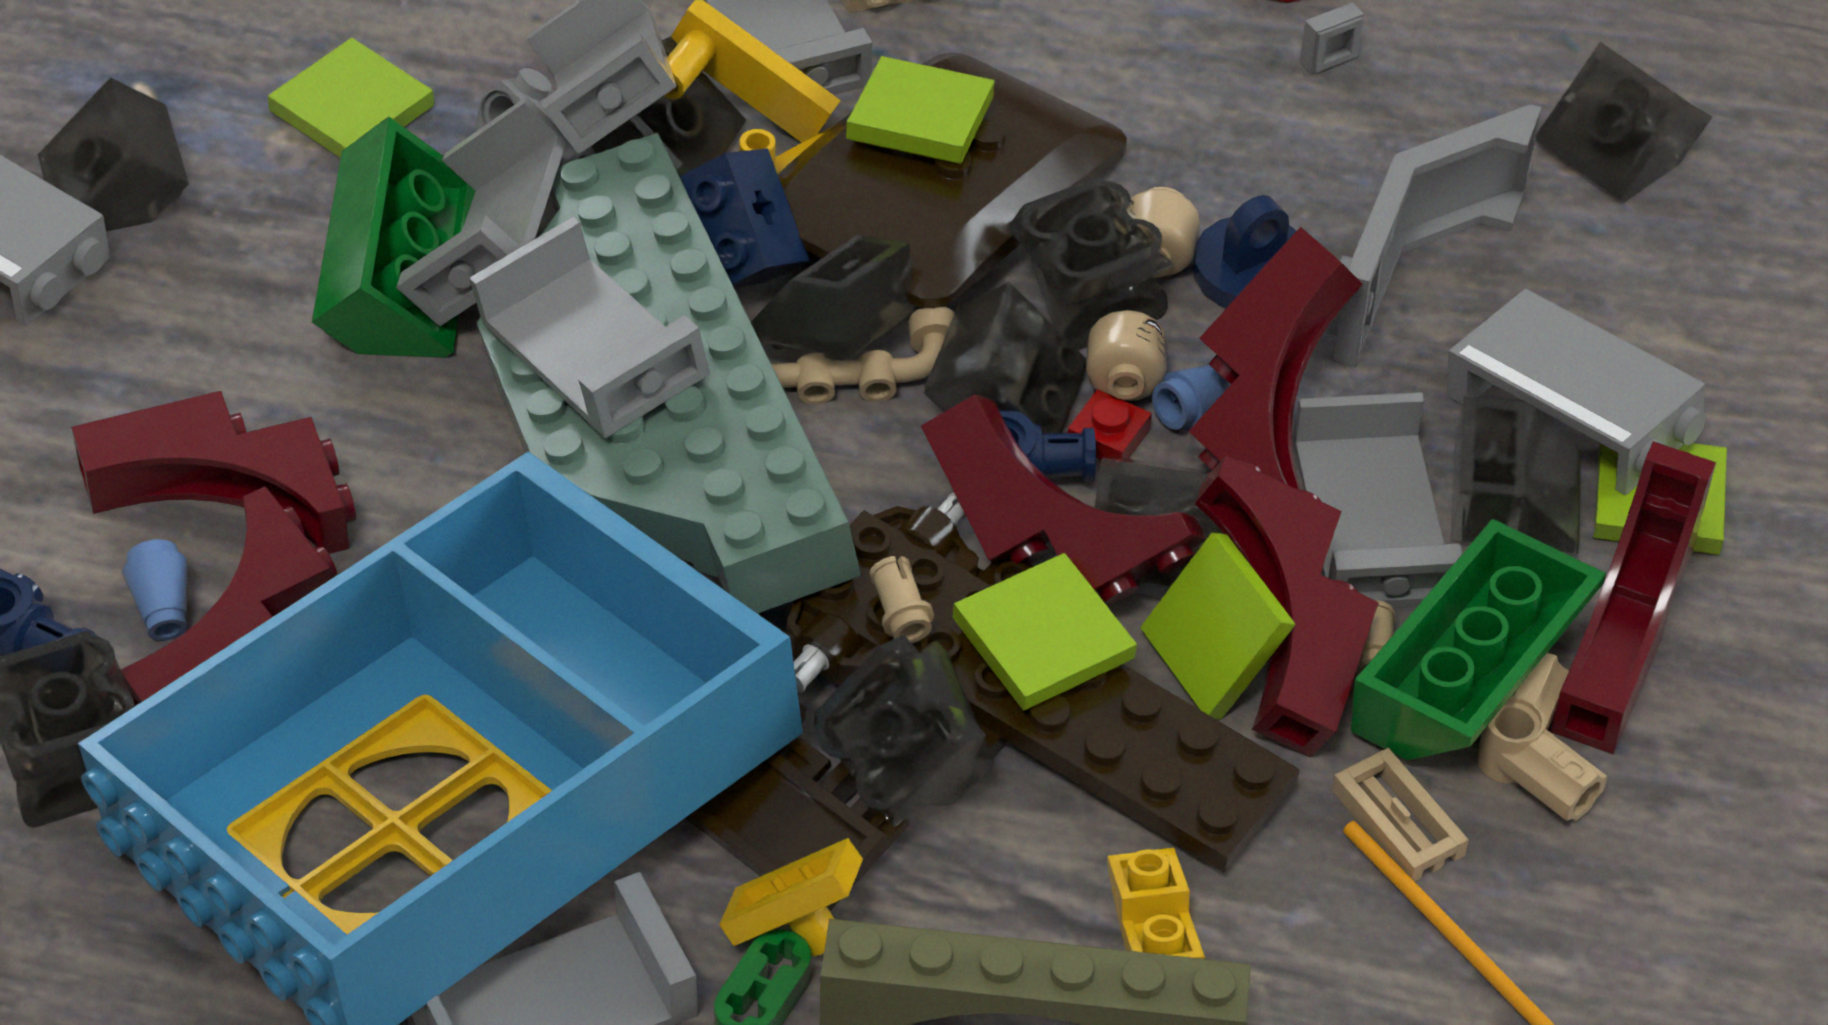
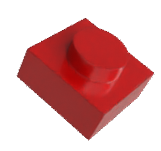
[1067,389,1152,469]

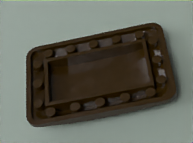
[778,53,1127,308]

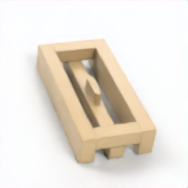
[1332,748,1469,882]

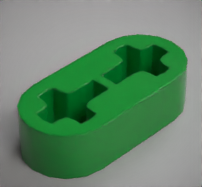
[714,929,811,1025]

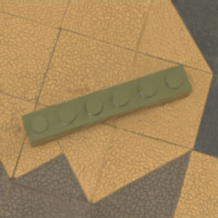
[820,918,1251,1025]

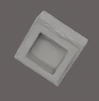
[1300,2,1364,75]

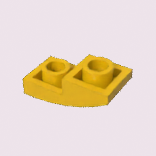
[1107,847,1205,959]

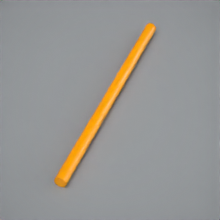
[1343,821,1555,1025]

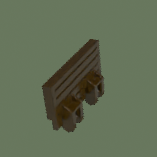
[686,703,910,911]

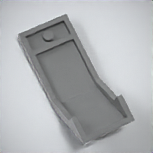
[1327,104,1542,367]

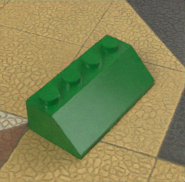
[311,116,476,358]
[1351,519,1606,760]

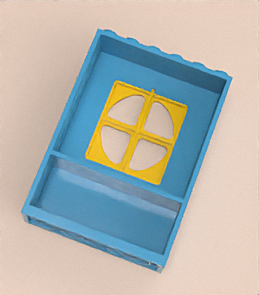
[78,451,803,1025]

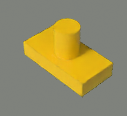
[719,838,863,956]

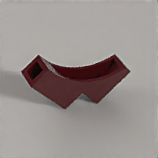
[1188,227,1363,489]
[71,391,356,554]
[921,394,1207,605]
[1551,441,1716,754]
[1195,455,1379,758]
[119,486,337,711]

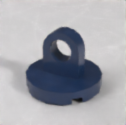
[1193,195,1297,308]

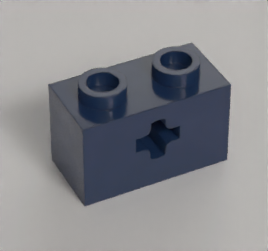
[681,148,810,287]

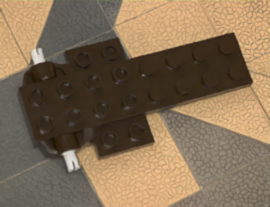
[785,493,1300,873]

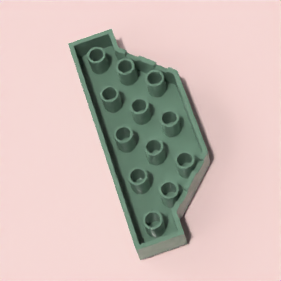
[477,133,861,614]

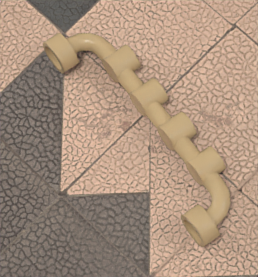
[771,307,959,404]

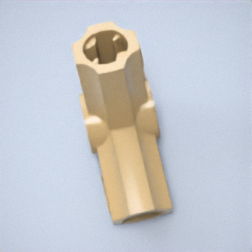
[1476,652,1607,822]

